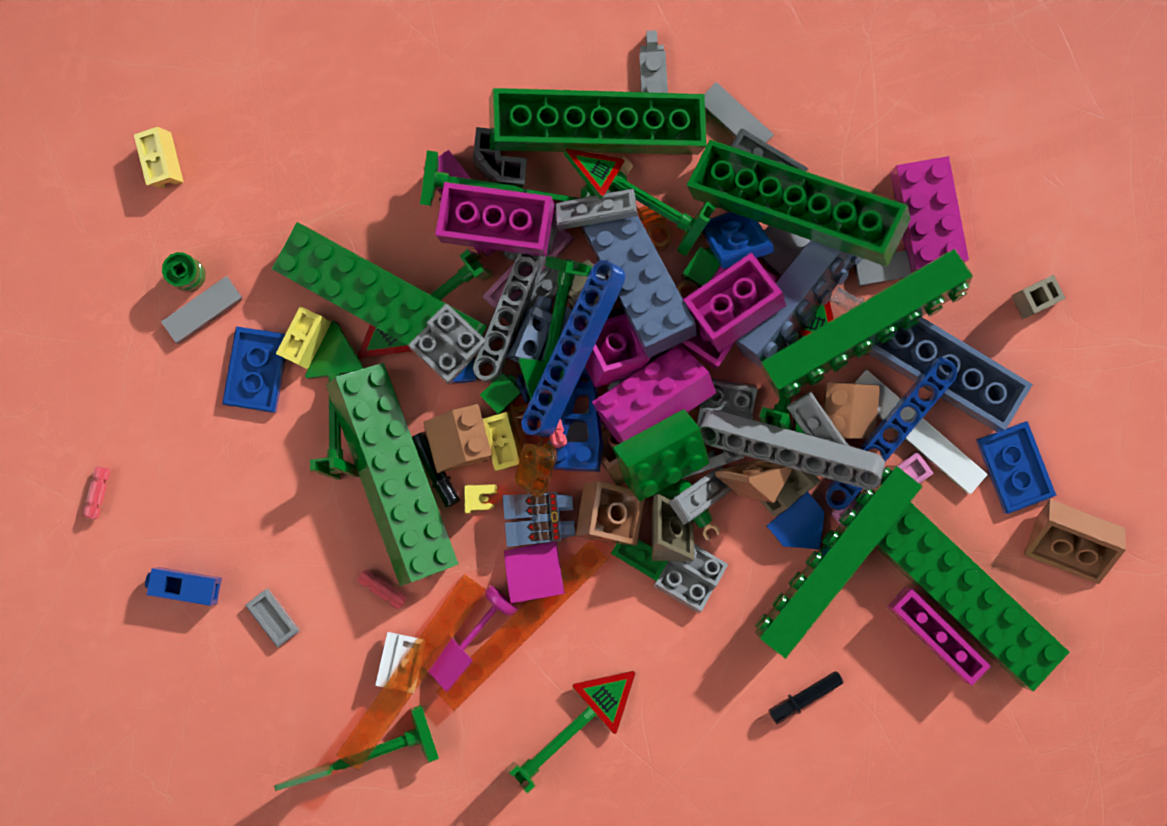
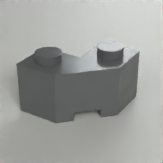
[473,127,527,189]

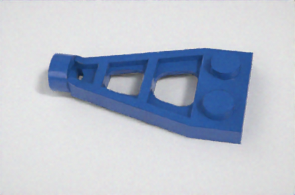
[546,367,603,472]

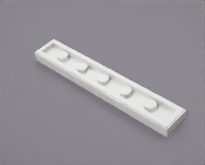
[854,370,988,494]

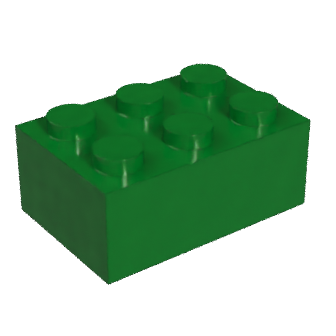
[613,409,710,502]

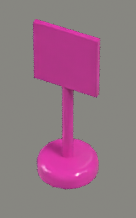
[423,585,518,692]

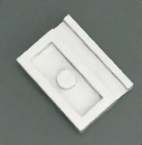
[375,632,426,693]

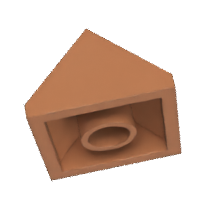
[715,459,792,503]

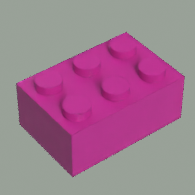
[683,253,786,352]

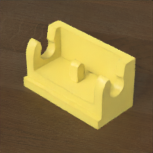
[134,127,183,188]
[276,306,331,369]
[483,412,526,471]
[465,485,498,513]

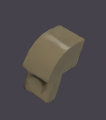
[1011,275,1065,319]
[760,469,821,517]

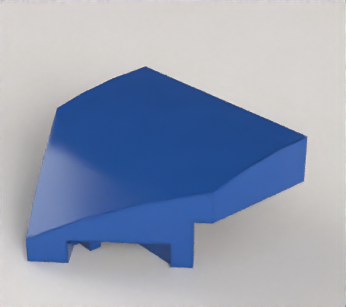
[766,492,824,549]

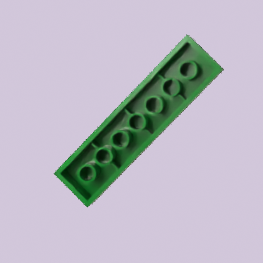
[489,88,707,155]
[687,140,911,267]
[272,222,487,373]
[761,249,973,400]
[326,363,459,586]
[755,465,923,659]
[875,502,1070,692]

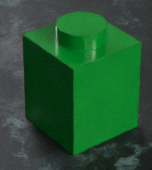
[681,247,720,289]
[480,373,522,414]

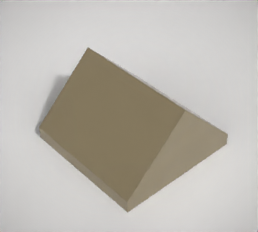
[652,494,694,561]

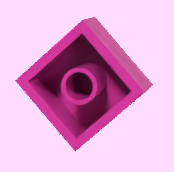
[574,314,651,387]

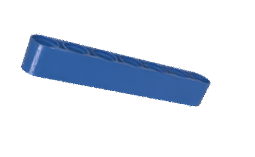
[522,260,625,438]
[826,358,957,510]

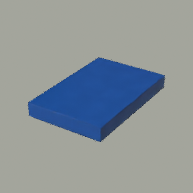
[702,212,774,269]
[222,326,286,413]
[976,421,1057,514]

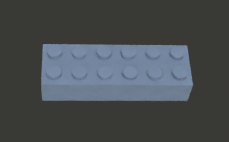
[580,216,697,358]
[735,240,863,369]
[868,317,1033,432]

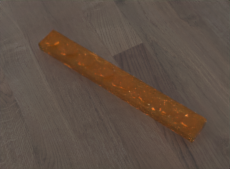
[436,540,608,711]
[336,574,486,771]

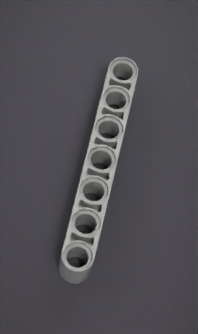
[473,212,558,384]
[699,409,885,489]

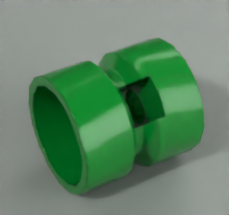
[162,252,206,292]

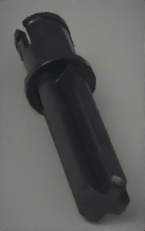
[412,432,461,508]
[768,671,843,725]

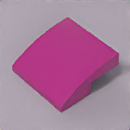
[504,541,565,603]

